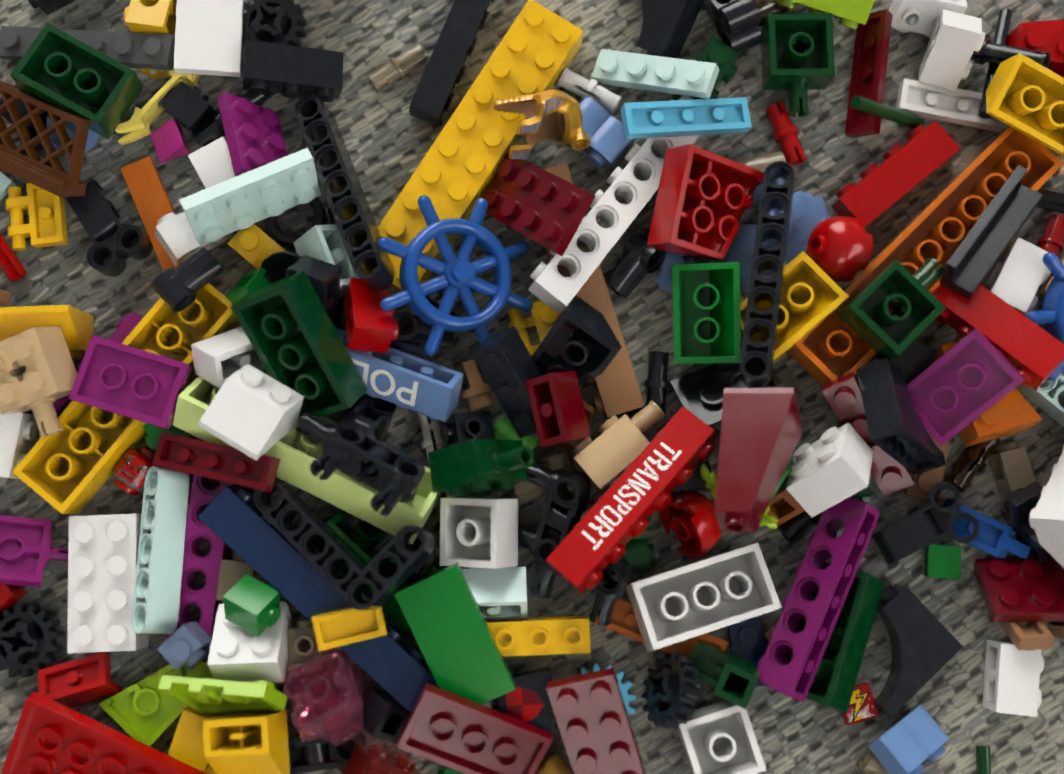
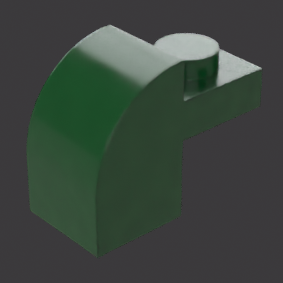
[689,638,760,709]

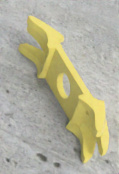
[115,70,201,145]

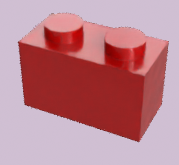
[343,278,399,353]

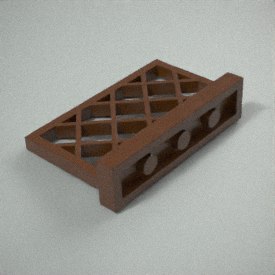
[0,80,90,197]

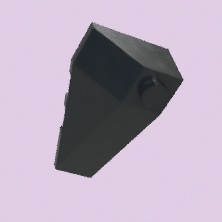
[499,295,622,405]

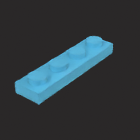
[620,97,752,139]

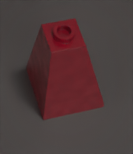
[715,387,802,534]

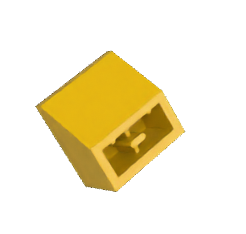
[202,710,290,774]

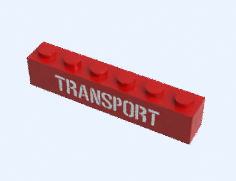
[546,406,716,594]

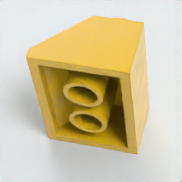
[986,53,1064,156]
[741,251,849,362]
[0,305,94,361]

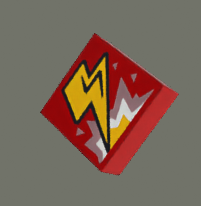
[841,682,879,725]

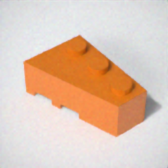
[932,340,1043,447]

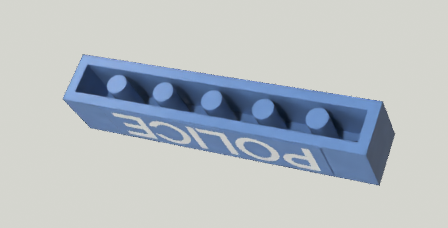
[335,328,464,422]

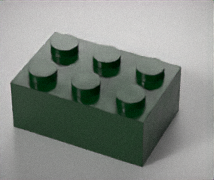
[10,22,143,140]

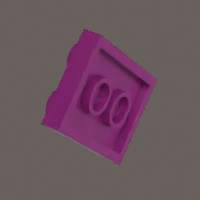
[217,92,288,176]
[906,328,1025,446]
[68,335,192,430]

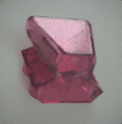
[283,649,364,746]

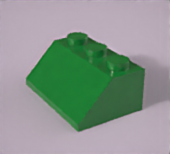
[672,262,741,364]

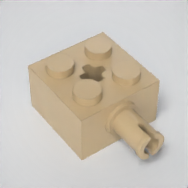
[0,326,77,438]
[571,400,665,491]

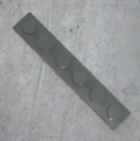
[0,26,175,70]

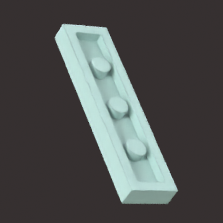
[591,49,720,99]

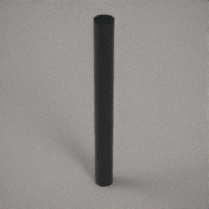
[978,9,1012,119]

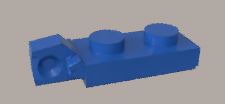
[943,499,1031,559]

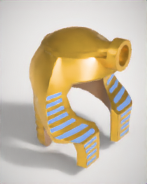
[494,89,591,160]

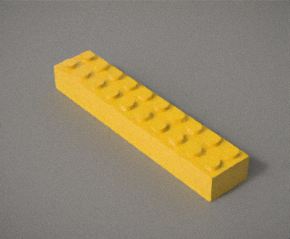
[371,0,583,292]

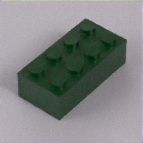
[230,270,368,424]

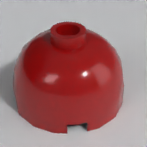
[806,216,873,282]
[658,491,722,559]

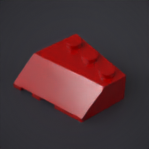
[647,144,764,261]

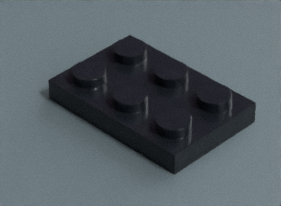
[670,363,784,430]

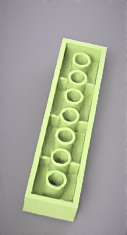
[173,376,441,544]

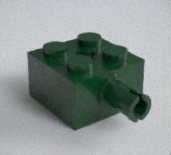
[761,13,835,118]
[838,258,946,359]
[428,439,534,498]

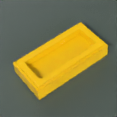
[311,602,388,652]

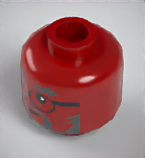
[112,445,160,496]

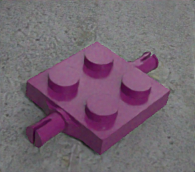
[0,515,68,587]

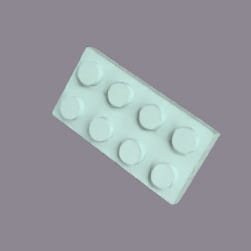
[179,148,321,246]

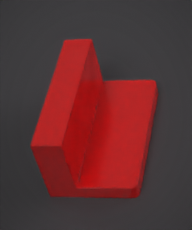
[38,652,122,708]

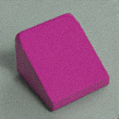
[150,118,190,164]

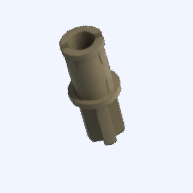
[367,45,428,92]

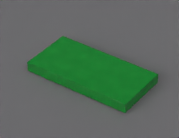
[394,562,516,705]

